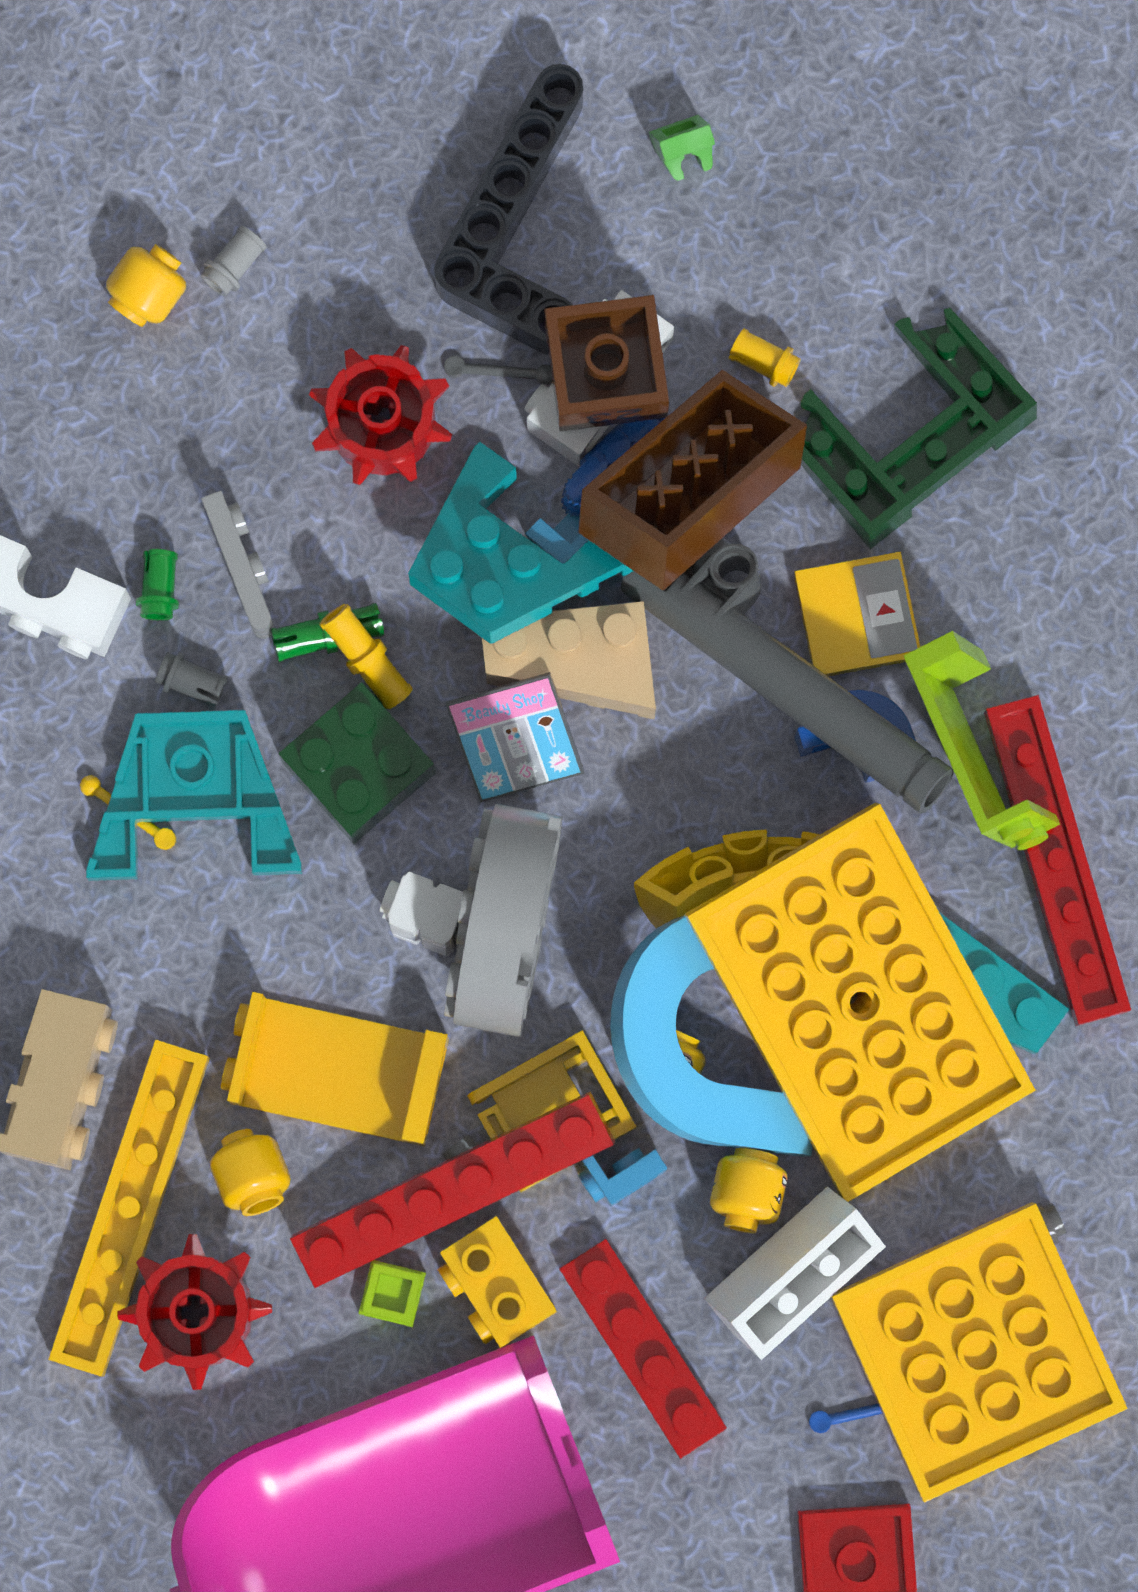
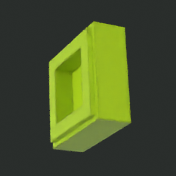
[358,1260,426,1327]

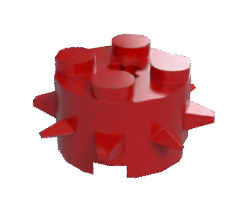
[309,345,453,485]
[117,1234,272,1390]

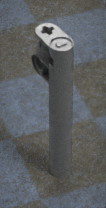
[621,538,954,814]

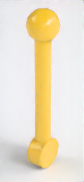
[80,775,176,850]

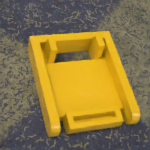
[467,1030,637,1193]

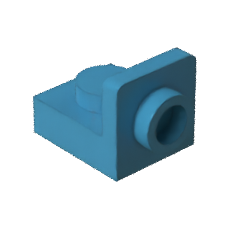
[578,1148,668,1207]

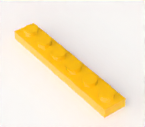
[48,1039,210,1377]

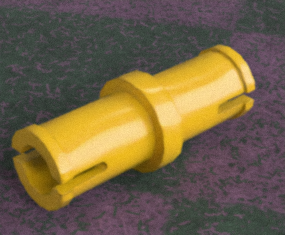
[319,604,413,709]

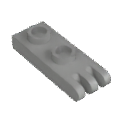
[201,491,274,639]

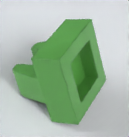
[649,114,715,181]

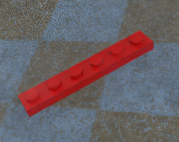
[984,695,1131,1026]
[290,1091,615,1288]

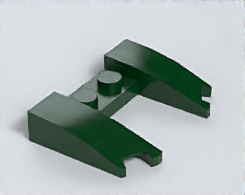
[800,308,1037,550]

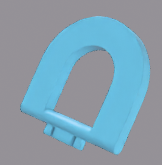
[610,916,812,1157]

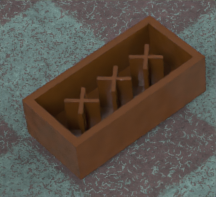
[578,369,807,591]

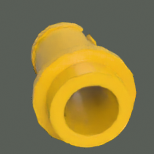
[728,328,801,387]

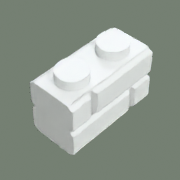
[380,872,463,956]

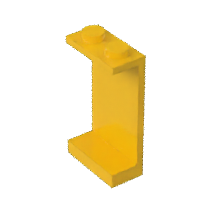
[221,992,449,1147]

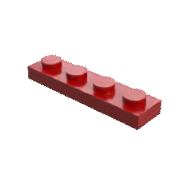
[559,1239,727,1459]

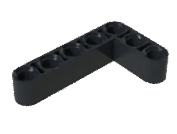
[434,64,583,355]

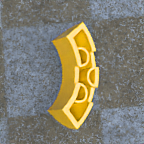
[634,829,820,929]

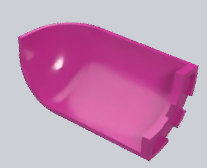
[169,1335,620,1592]

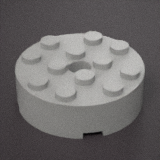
[444,804,563,1037]

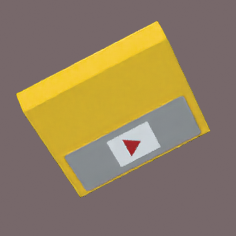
[793,551,920,677]

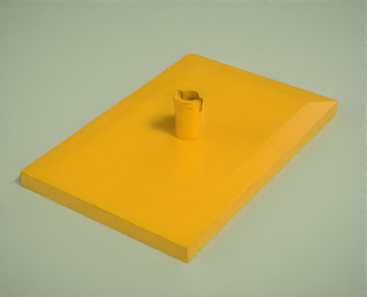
[684,802,1036,1202]

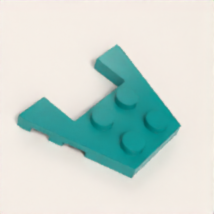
[408,442,633,644]
[86,710,302,881]

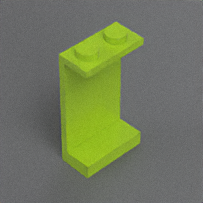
[903,631,1060,850]

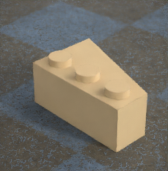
[482,601,656,719]
[0,989,118,1170]

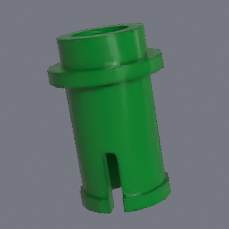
[136,549,179,621]

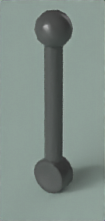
[444,356,552,385]

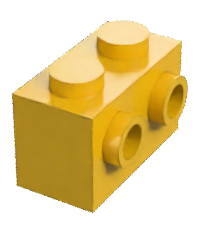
[437,1216,557,1348]

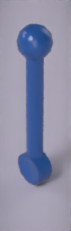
[809,1403,883,1433]

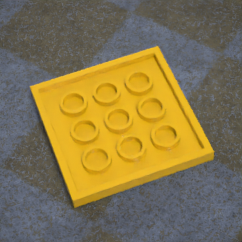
[831,1202,1128,1503]

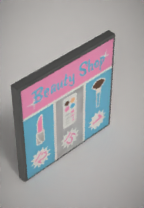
[446,672,584,802]

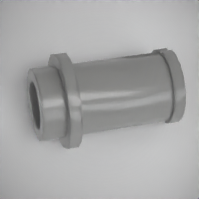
[201,226,267,296]

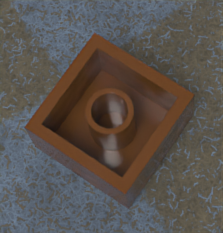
[545,295,669,432]

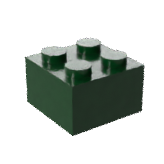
[278,682,436,844]

